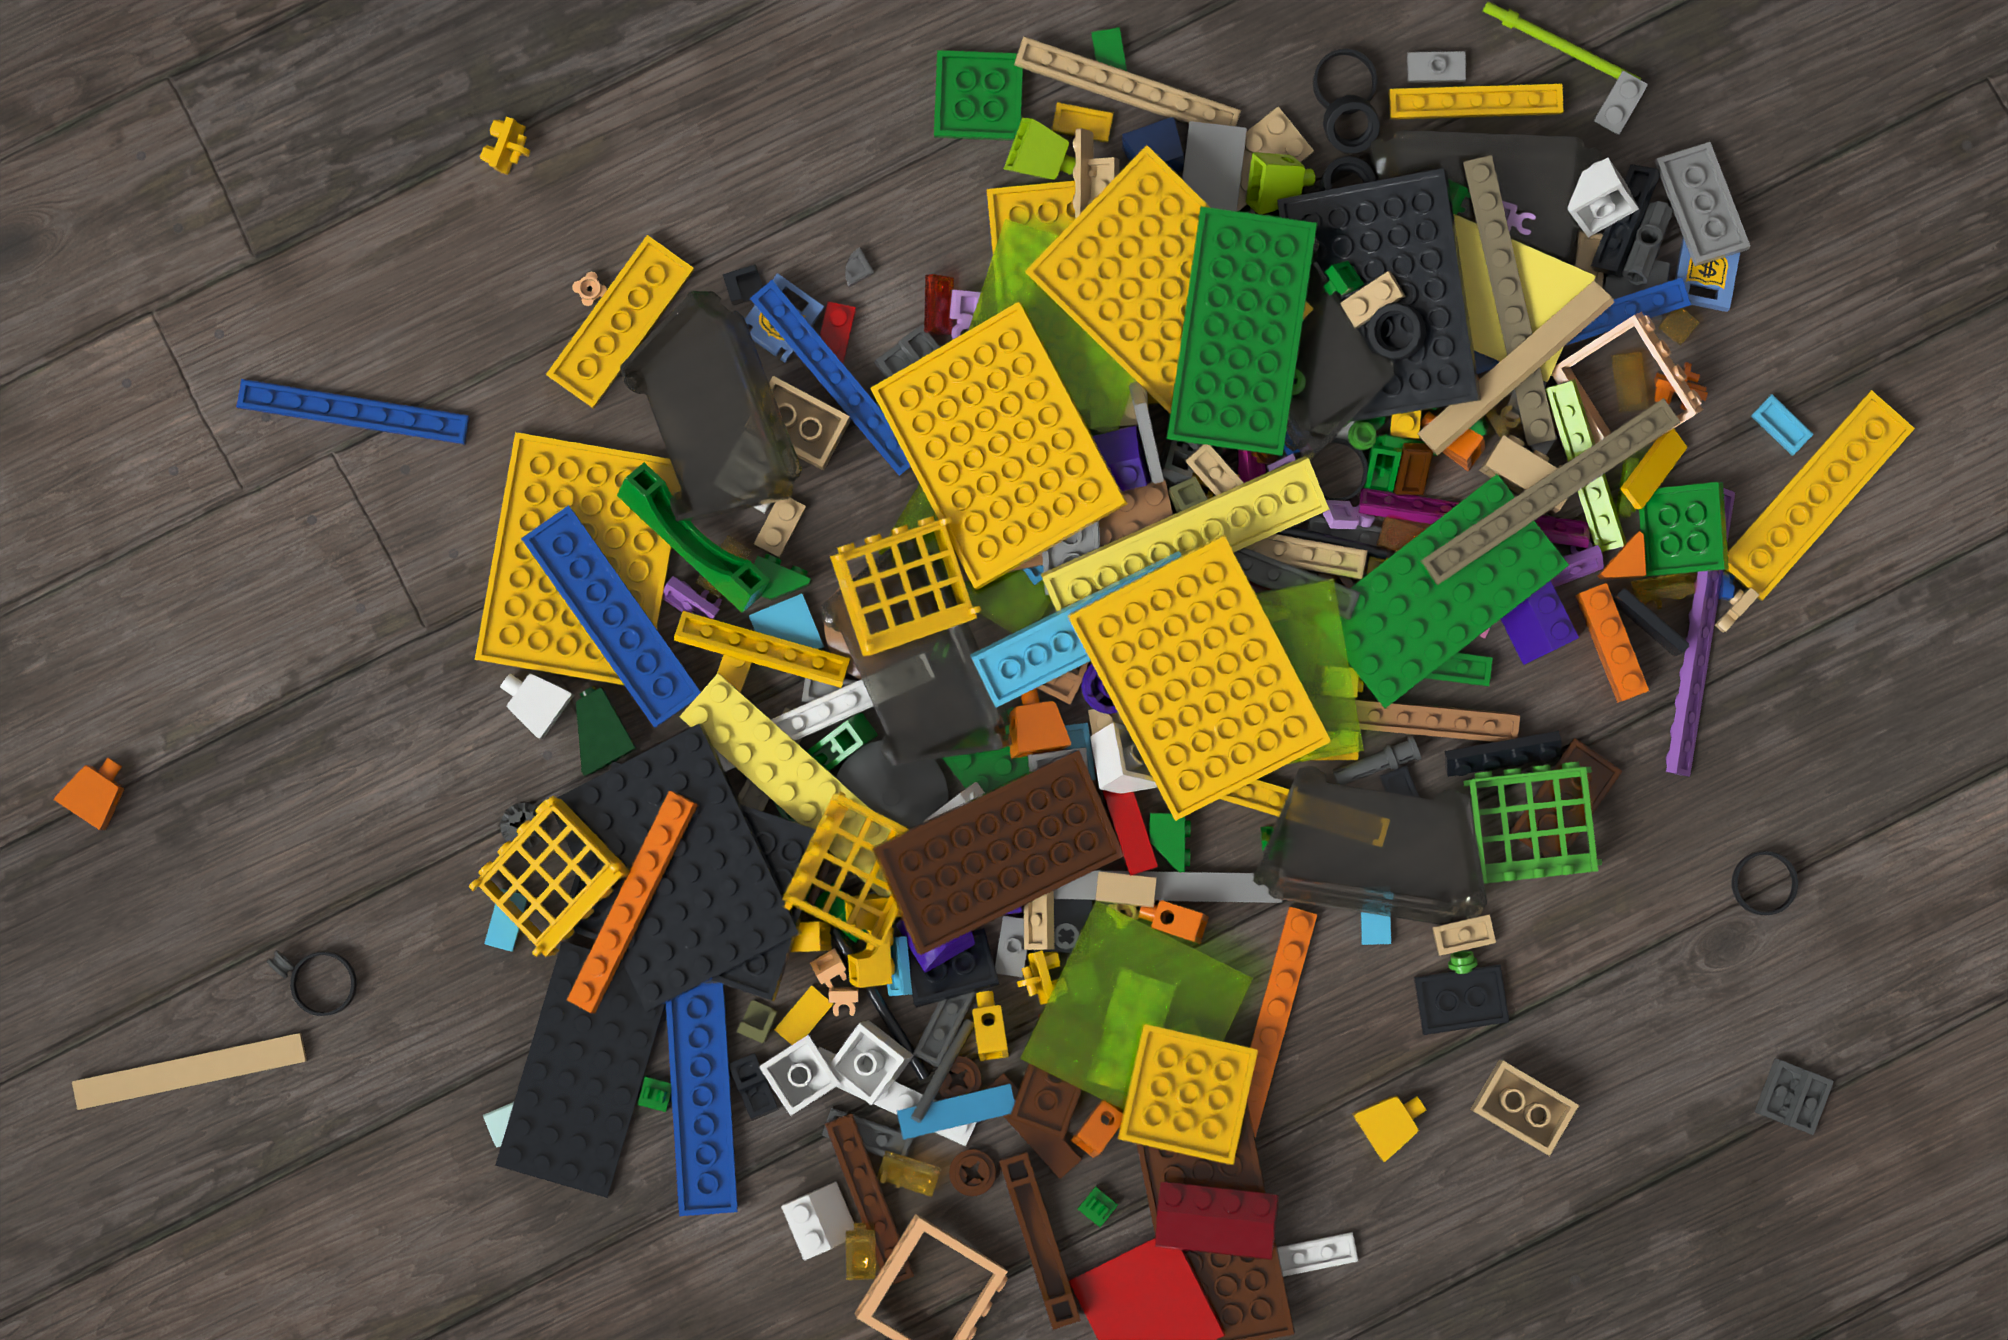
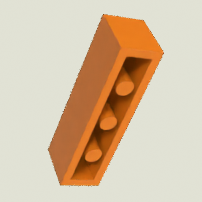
[1575,583,1649,703]

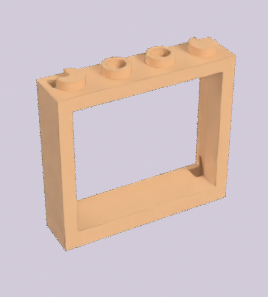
[1552,312,1703,444]
[854,1214,1008,1340]

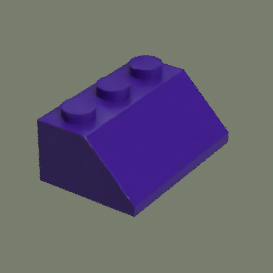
[1092,425,1151,492]
[1500,580,1579,665]

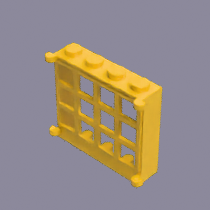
[830,516,982,656]
[782,791,909,951]
[469,796,630,957]

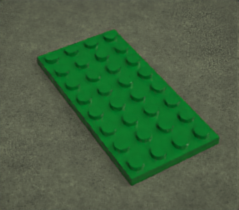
[1166,206,1317,456]
[1313,474,1569,709]

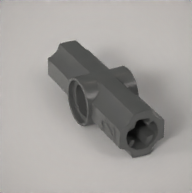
[1623,201,1673,285]

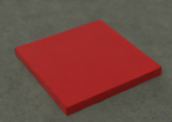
[1069,1237,1226,1340]

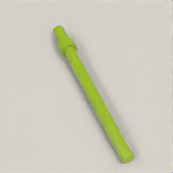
[1483,1,1641,80]

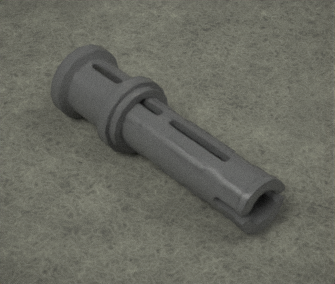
[1332,735,1422,787]

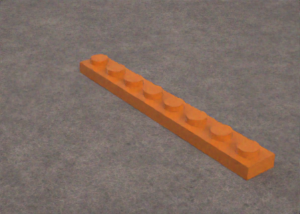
[567,791,698,1014]
[1247,907,1318,1138]

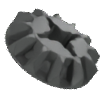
[500,803,547,849]

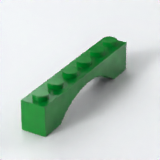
[617,462,770,613]

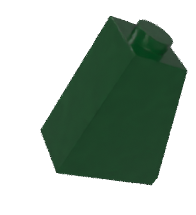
[576,686,637,777]

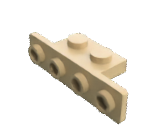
[1073,128,1119,218]

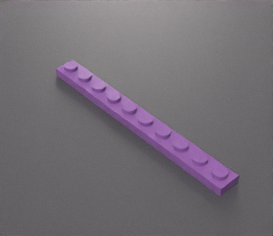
[1666,488,1735,777]

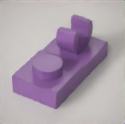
[1551,541,1604,587]
[663,576,722,620]

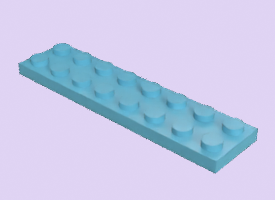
[970,551,1182,708]

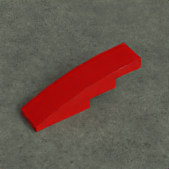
[1094,765,1158,876]

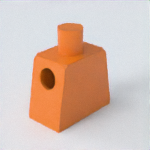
[1420,412,1486,472]
[1009,688,1071,759]
[53,757,124,830]
[1138,900,1209,944]
[1070,1091,1127,1158]

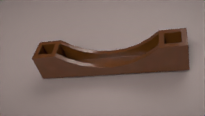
[999,1151,1081,1330]

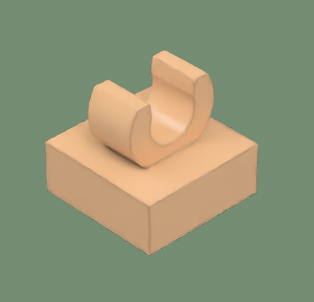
[810,948,847,988]
[829,986,859,1016]

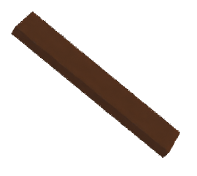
[825,1113,914,1285]

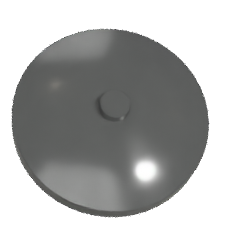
[836,739,948,829]

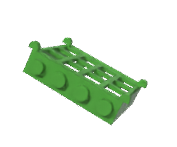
[1464,762,1602,884]

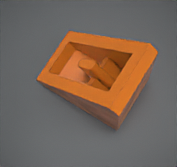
[1597,531,1646,580]

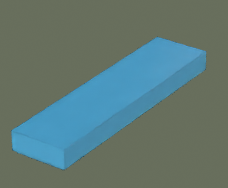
[896,1084,1014,1139]

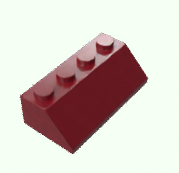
[1155,1182,1279,1260]

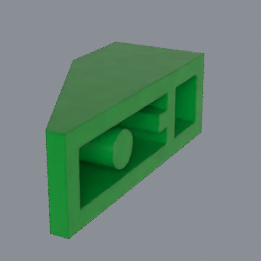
[807,712,878,772]

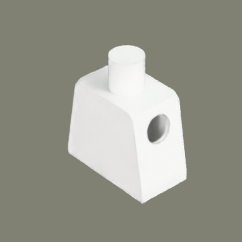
[500,673,575,740]

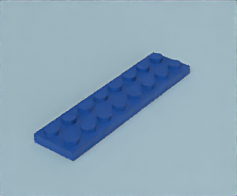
[521,505,701,728]
[666,980,738,1216]

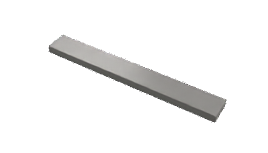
[1054,871,1283,903]

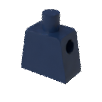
[1122,117,1184,174]

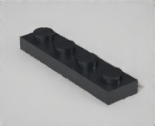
[1591,164,1660,276]
[1445,731,1561,777]

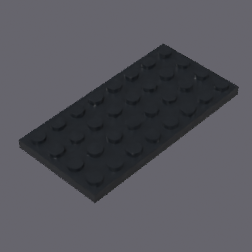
[495,941,665,1198]

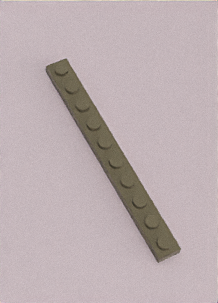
[1463,155,1556,445]
[1421,398,1680,585]

